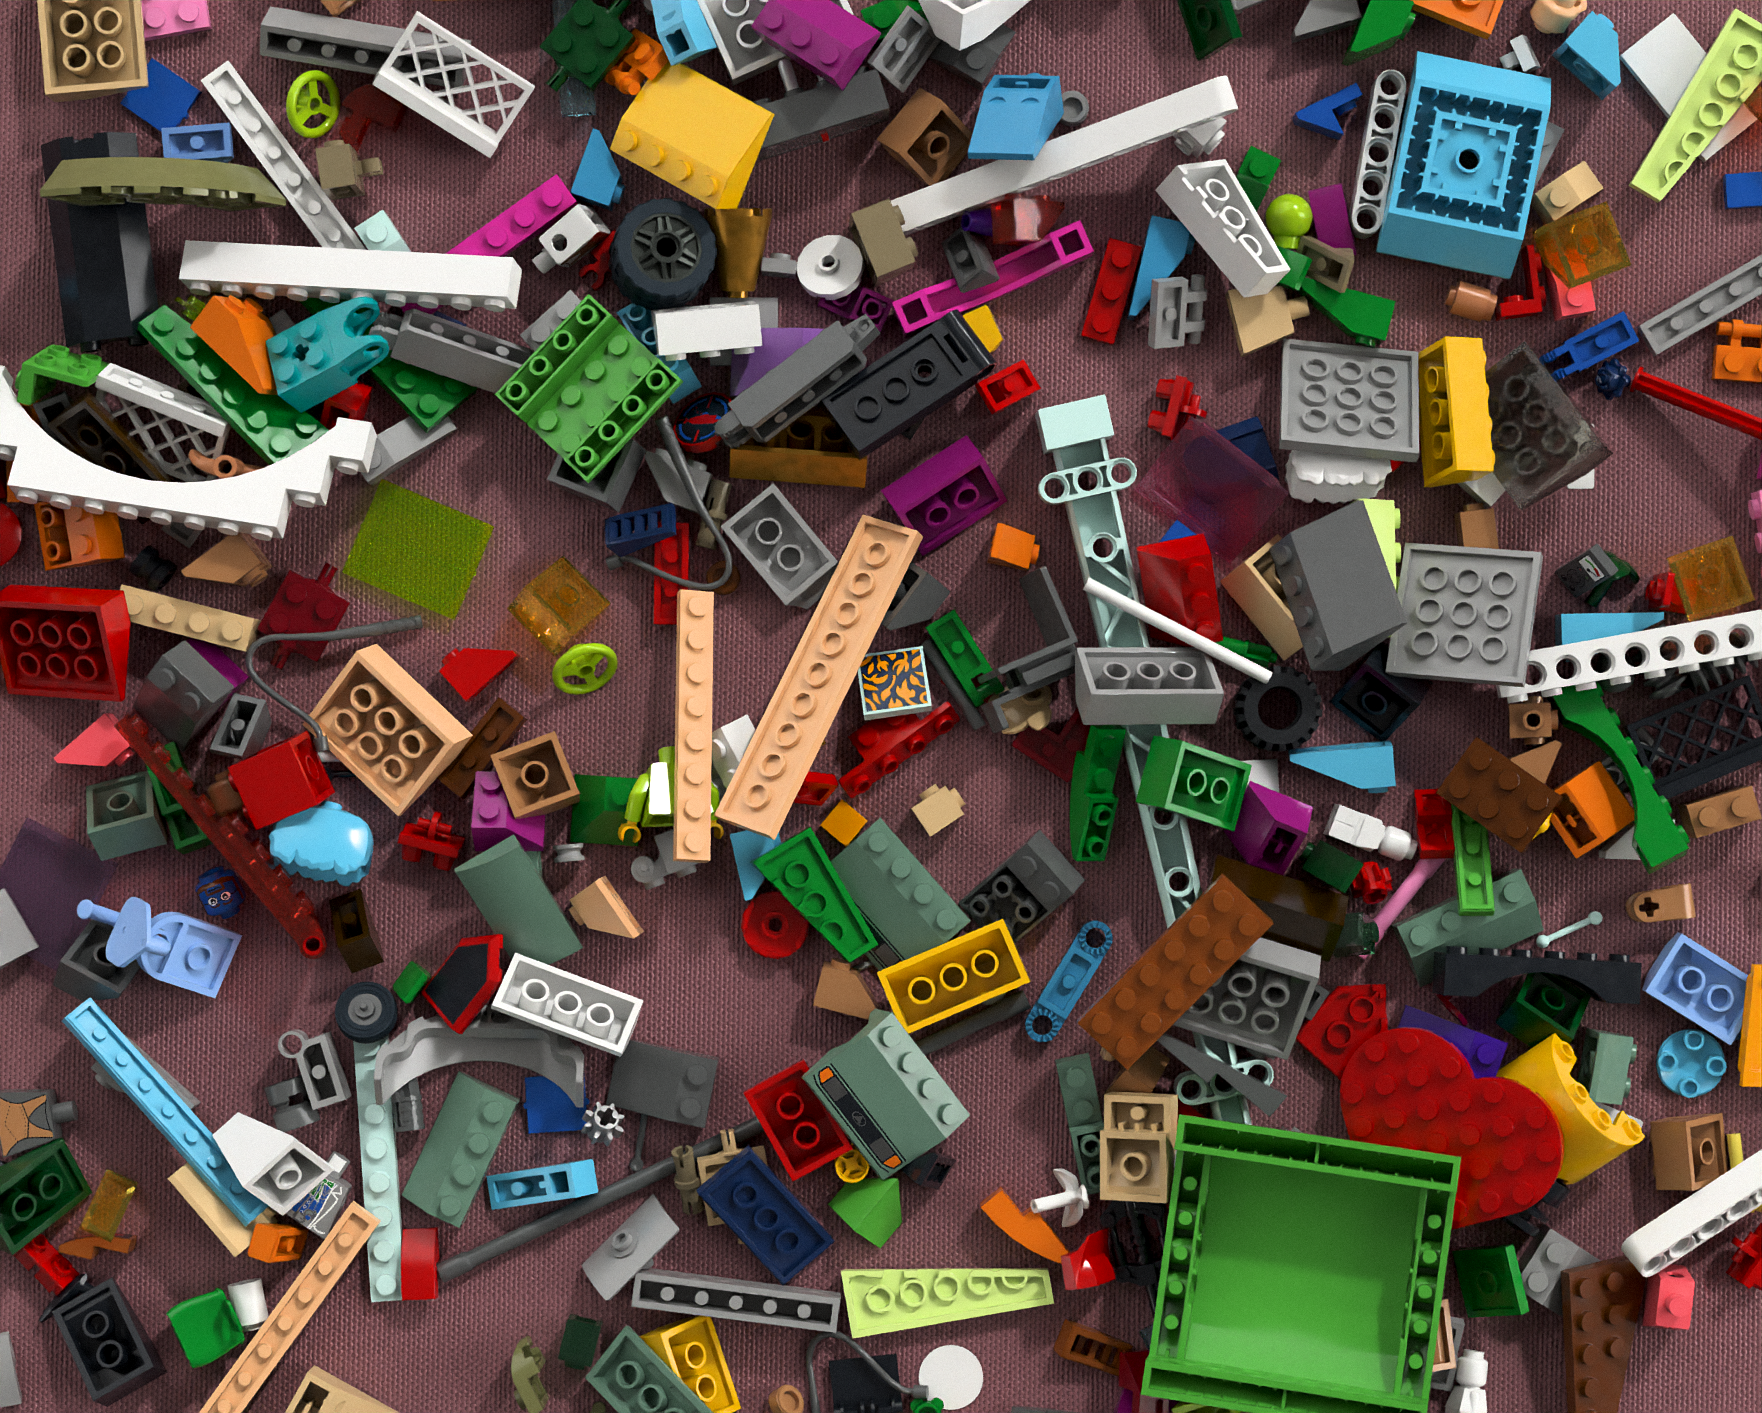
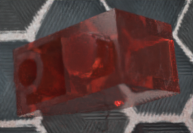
[991,193,1065,246]

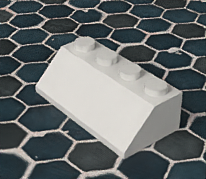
[491,953,643,1057]

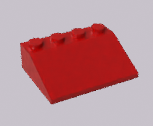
[0,584,131,702]

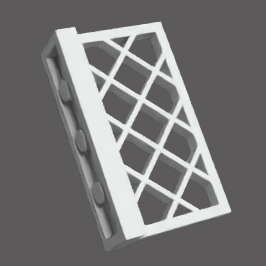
[372,11,535,158]
[95,363,232,482]

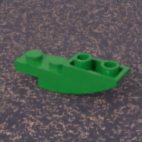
[1070,725,1126,861]

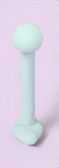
[1536,911,1603,948]

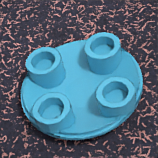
[1656,1029,1727,1098]

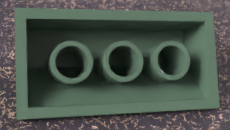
[1391,868,1544,987]
[402,1071,521,1228]

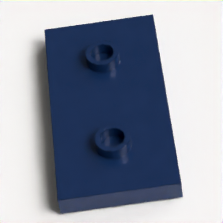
[696,1145,835,1285]

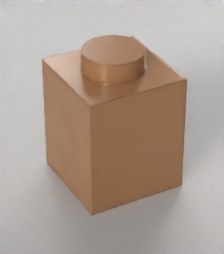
[1454,503,1499,549]

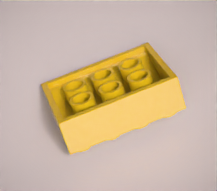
[610,61,775,209]

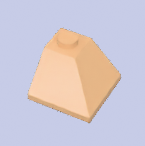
[569,876,644,939]

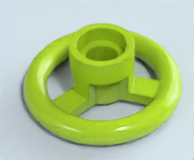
[286,70,340,138]
[552,643,618,695]

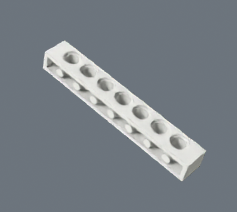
[1496,610,1762,704]

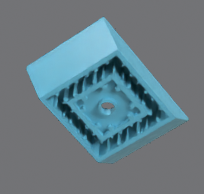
[1376,51,1551,280]

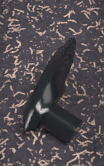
[39,1273,95,1323]

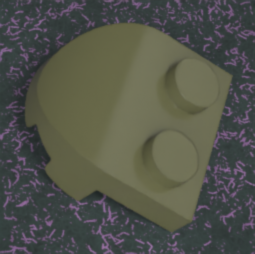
[511,1336,549,1413]

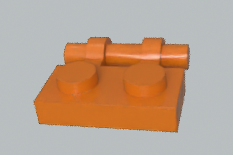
[603,28,669,95]
[1711,319,1762,384]

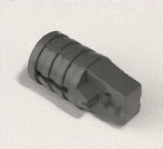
[391,1077,425,1132]

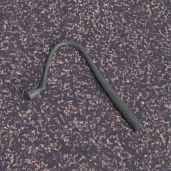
[605,415,732,590]
[245,615,423,752]
[806,1331,929,1413]

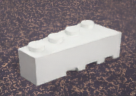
[1155,159,1290,298]

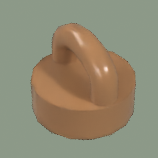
[768,1385,804,1413]

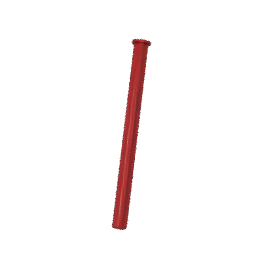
[1630,367,1762,440]

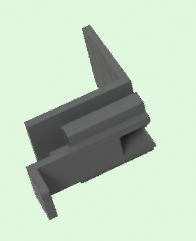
[977,566,1078,734]

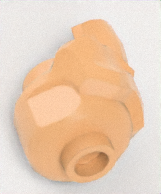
[1530,0,1587,34]

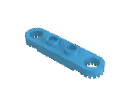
[1025,920,1113,1042]

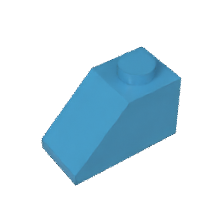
[570,128,626,211]

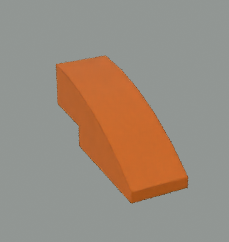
[980,1186,1070,1264]

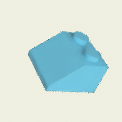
[1552,11,1621,100]

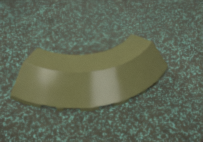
[40,157,286,212]

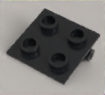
[829,1353,903,1413]

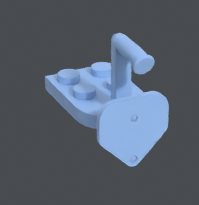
[77,897,242,998]

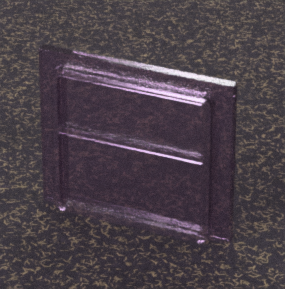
[0,817,119,971]

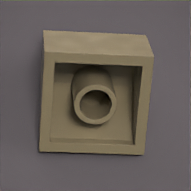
[848,198,918,288]

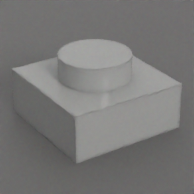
[761,253,797,279]

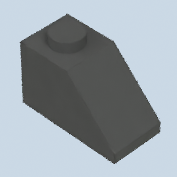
[210,693,272,760]

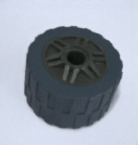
[608,198,717,310]

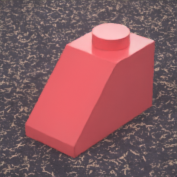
[1542,248,1596,321]
[54,713,139,767]

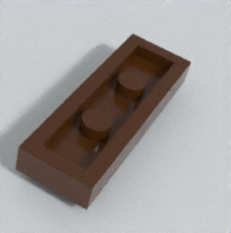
[437,697,528,799]

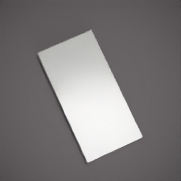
[1619,13,1759,162]

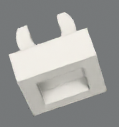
[1499,35,1541,73]

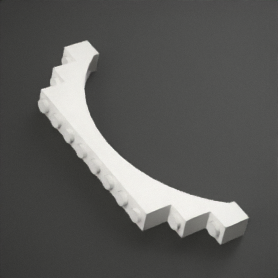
[0,365,377,541]

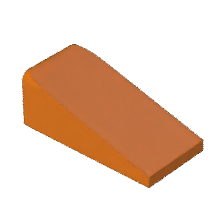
[248,1223,309,1263]

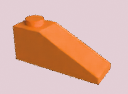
[987,523,1040,571]

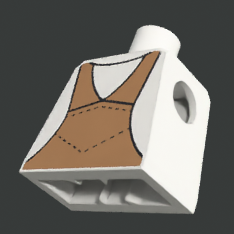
[531,204,611,274]

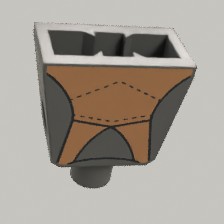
[0,1089,78,1157]

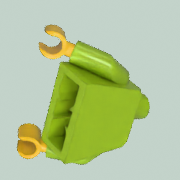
[618,746,724,843]

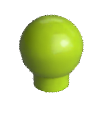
[1265,194,1313,249]

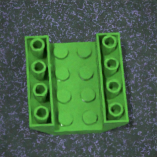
[495,294,683,483]

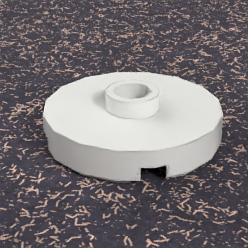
[796,235,865,300]

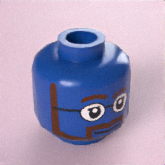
[195,866,246,919]

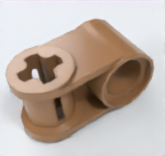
[1625,883,1696,922]

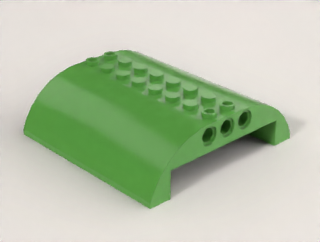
[1141,1114,1461,1413]

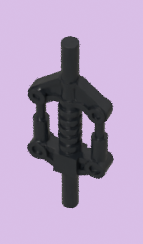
[1100,1200,1166,1319]

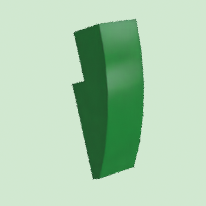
[142,741,215,855]

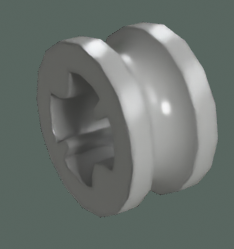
[553,843,585,863]

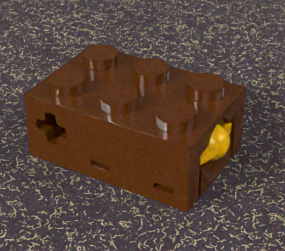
[1436,737,1564,855]

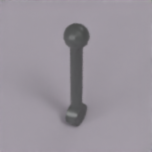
[629,1114,648,1172]

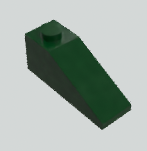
[1298,839,1364,893]

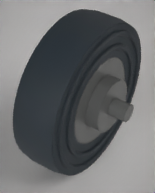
[335,982,398,1044]

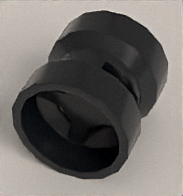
[129,545,178,592]

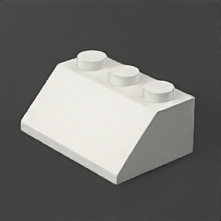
[651,301,762,361]

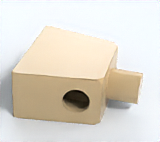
[1225,286,1310,357]

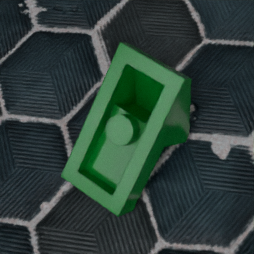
[1236,146,1281,212]

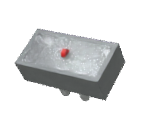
[753,59,889,161]

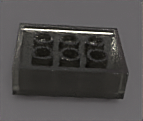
[1485,341,1613,510]

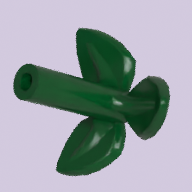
[1585,550,1640,608]

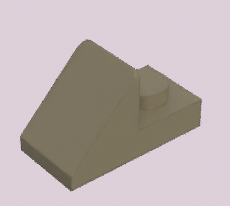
[1297,236,1355,293]

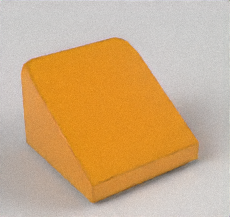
[820,799,868,847]

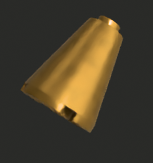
[704,208,772,298]

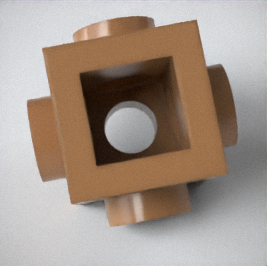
[1509,696,1559,745]

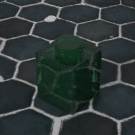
[1332,912,1379,958]
[558,1314,603,1370]

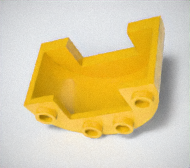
[1496,1033,1645,1185]

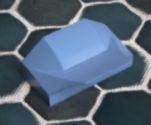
[161,122,234,163]

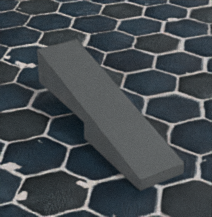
[1157,1033,1287,1117]

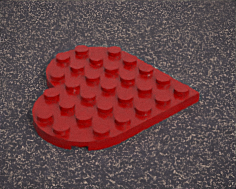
[1340,1027,1564,1230]

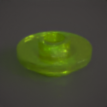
[174,295,206,321]

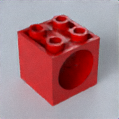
[227,730,335,830]

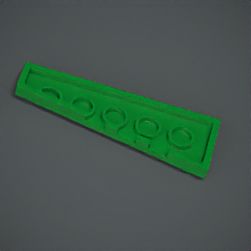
[299,297,477,433]
[137,304,329,465]

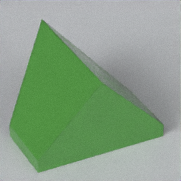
[828,1178,902,1248]

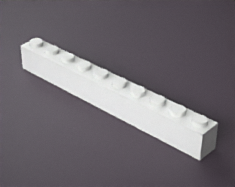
[179,240,522,312]

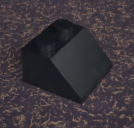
[1329,642,1433,741]

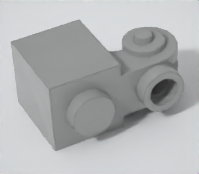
[631,829,698,890]

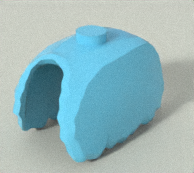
[268,801,374,886]

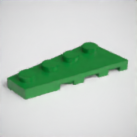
[750,827,878,963]

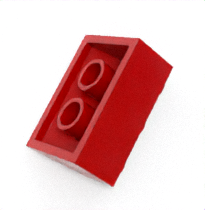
[1136,533,1223,647]

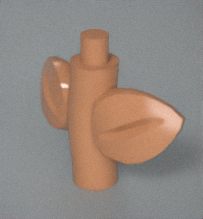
[188,449,265,479]

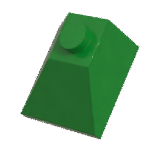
[570,774,640,846]

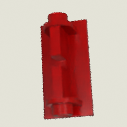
[12,1233,80,1296]

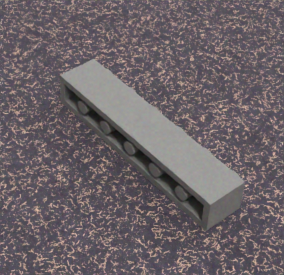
[260,6,471,88]
[631,1268,841,1333]

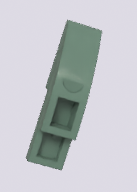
[1055,1053,1104,1195]

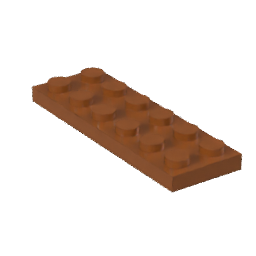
[1077,873,1273,1070]

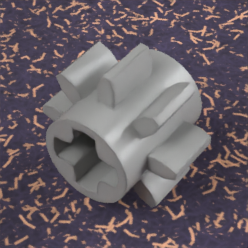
[581,1102,624,1146]

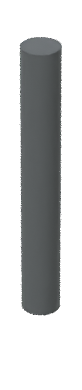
[920,638,986,731]

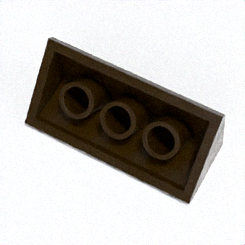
[47,389,174,524]
[1207,855,1349,962]

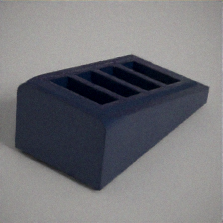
[605,503,676,557]

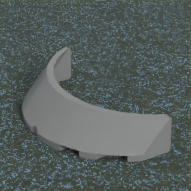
[374,1004,584,1108]

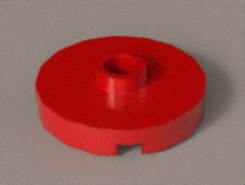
[741,891,809,959]

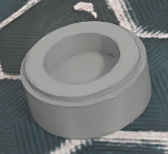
[1059,91,1089,127]

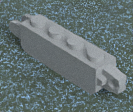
[369,309,533,393]

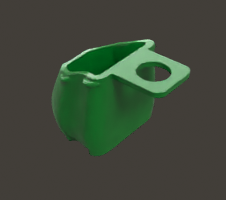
[166,1288,245,1368]

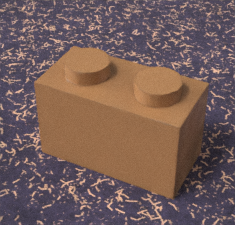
[1677,785,1762,838]

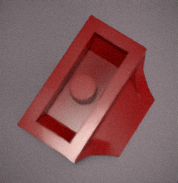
[1061,1228,1116,1290]

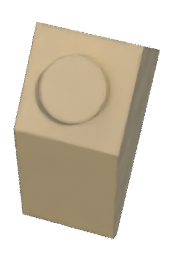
[1531,161,1603,227]

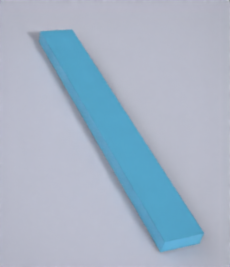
[62,997,269,1227]

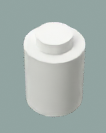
[227,1278,269,1332]

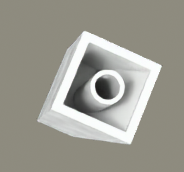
[212,1112,334,1216]

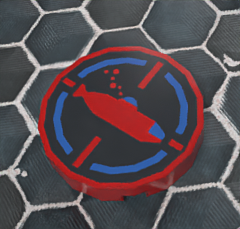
[673,392,732,453]

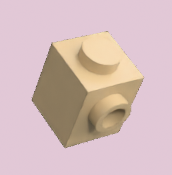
[911,784,966,837]

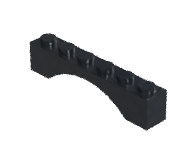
[1432,946,1642,1004]

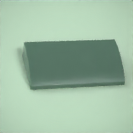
[454,834,583,965]
[585,1326,713,1413]

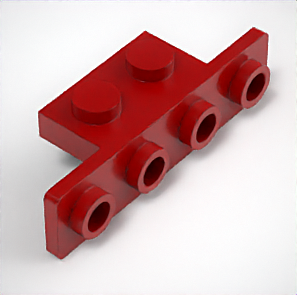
[838,701,960,798]

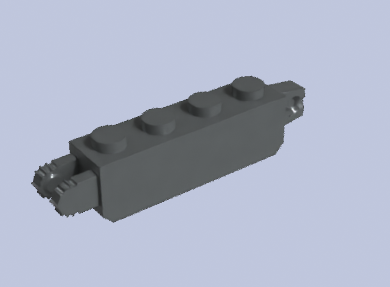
[714,314,880,449]

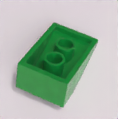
[1136,735,1252,831]

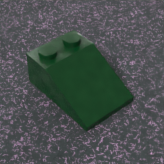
[0,1137,92,1255]

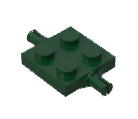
[540,0,636,92]

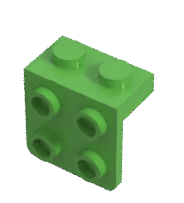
[15,345,110,405]

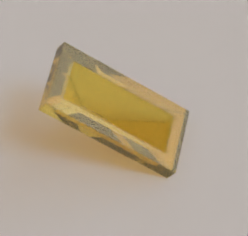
[79,1169,138,1242]

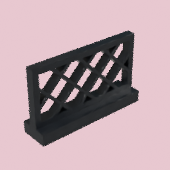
[1624,675,1762,799]

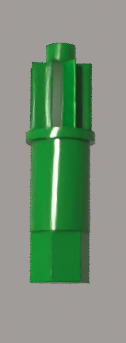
[1215,636,1278,667]

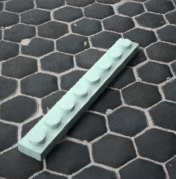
[353,1034,403,1302]

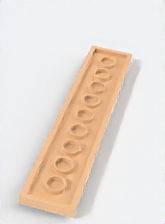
[714,515,923,840]

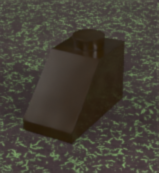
[329,889,384,973]

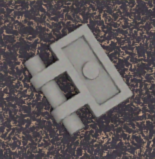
[1148,274,1207,349]

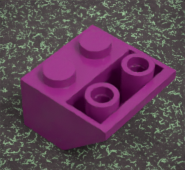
[1224,781,1313,875]

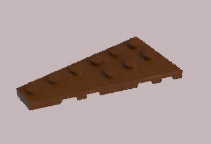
[1561,1255,1646,1413]

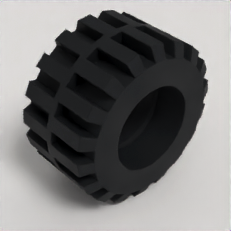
[1233,666,1323,752]

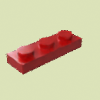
[1080,238,1142,346]
[654,522,690,625]

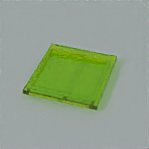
[342,479,495,620]

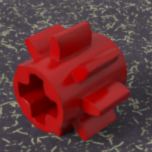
[1350,862,1393,904]

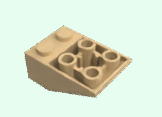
[285,1365,399,1413]

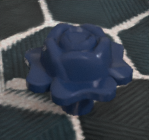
[1595,358,1631,400]

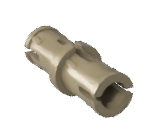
[695,479,732,550]
[671,1145,704,1215]

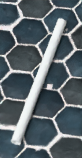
[1083,578,1273,684]

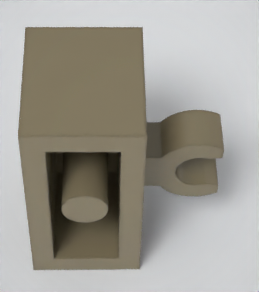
[315,140,384,200]

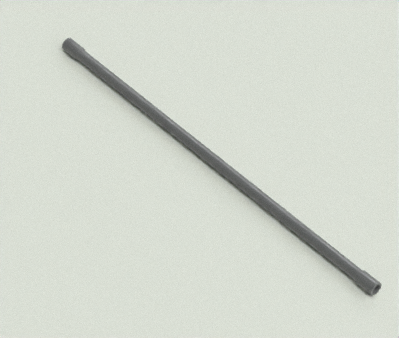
[437,990,1031,1283]

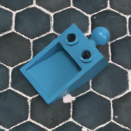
[968,73,1064,160]

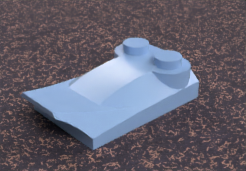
[1642,932,1748,1045]

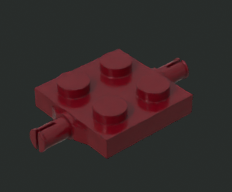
[257,562,350,670]

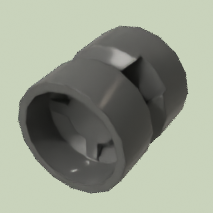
[264,1075,321,1132]

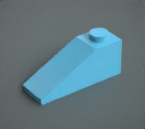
[1555,612,1664,662]
[1288,740,1396,793]
[486,1159,598,1210]

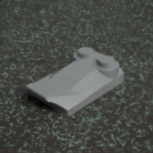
[720,483,838,610]

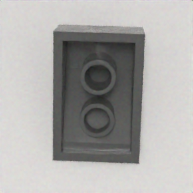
[133,640,234,753]
[606,1039,720,1128]

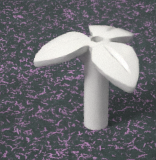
[1030,1168,1089,1227]

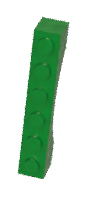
[1547,681,1690,874]

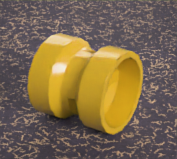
[834,1142,869,1183]

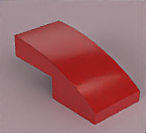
[1414,789,1455,859]
[401,1227,440,1301]

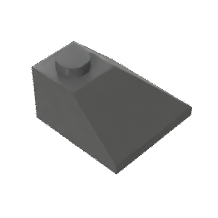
[928,24,1016,91]
[881,562,950,631]
[53,919,141,1001]

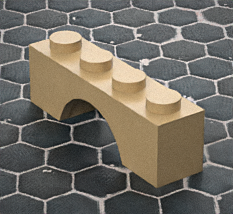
[120,584,261,652]

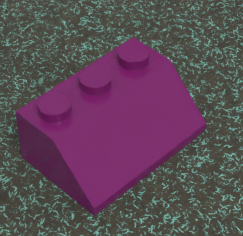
[751,0,881,91]
[881,435,1008,556]

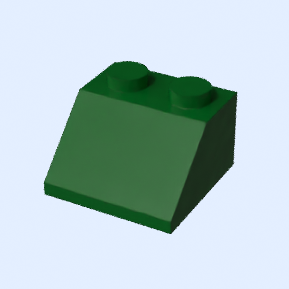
[1341,0,1416,66]

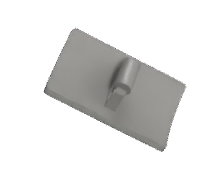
[582,1194,679,1301]

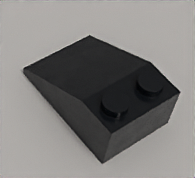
[52,1277,167,1407]

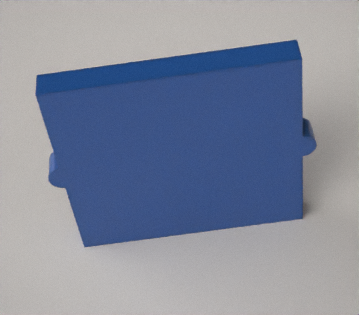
[120,58,202,132]
[523,1073,590,1134]

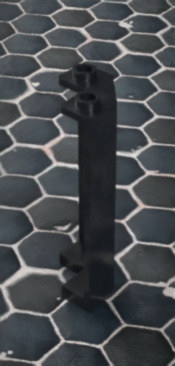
[41,132,159,353]

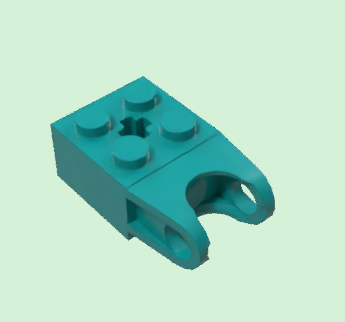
[266,297,389,413]

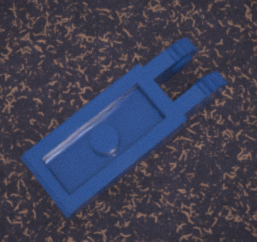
[1539,311,1639,383]

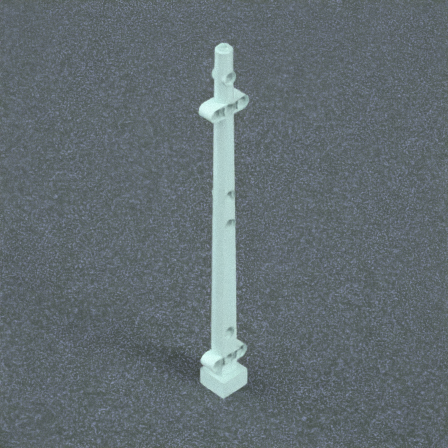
[1035,394,1274,1125]

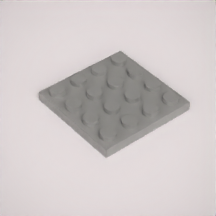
[1279,338,1419,463]
[1385,542,1543,687]

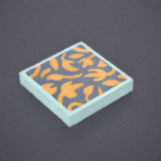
[858,646,932,721]

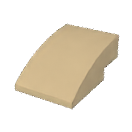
[1100,1092,1178,1203]

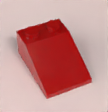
[743,1059,853,1182]

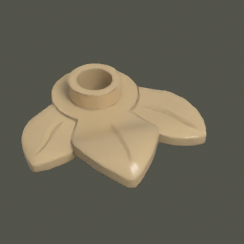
[988,685,1052,734]

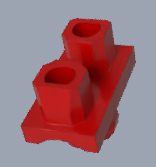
[1147,375,1207,442]
[397,811,466,871]
[1726,1223,1762,1290]

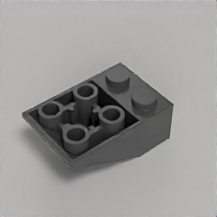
[958,830,1085,943]

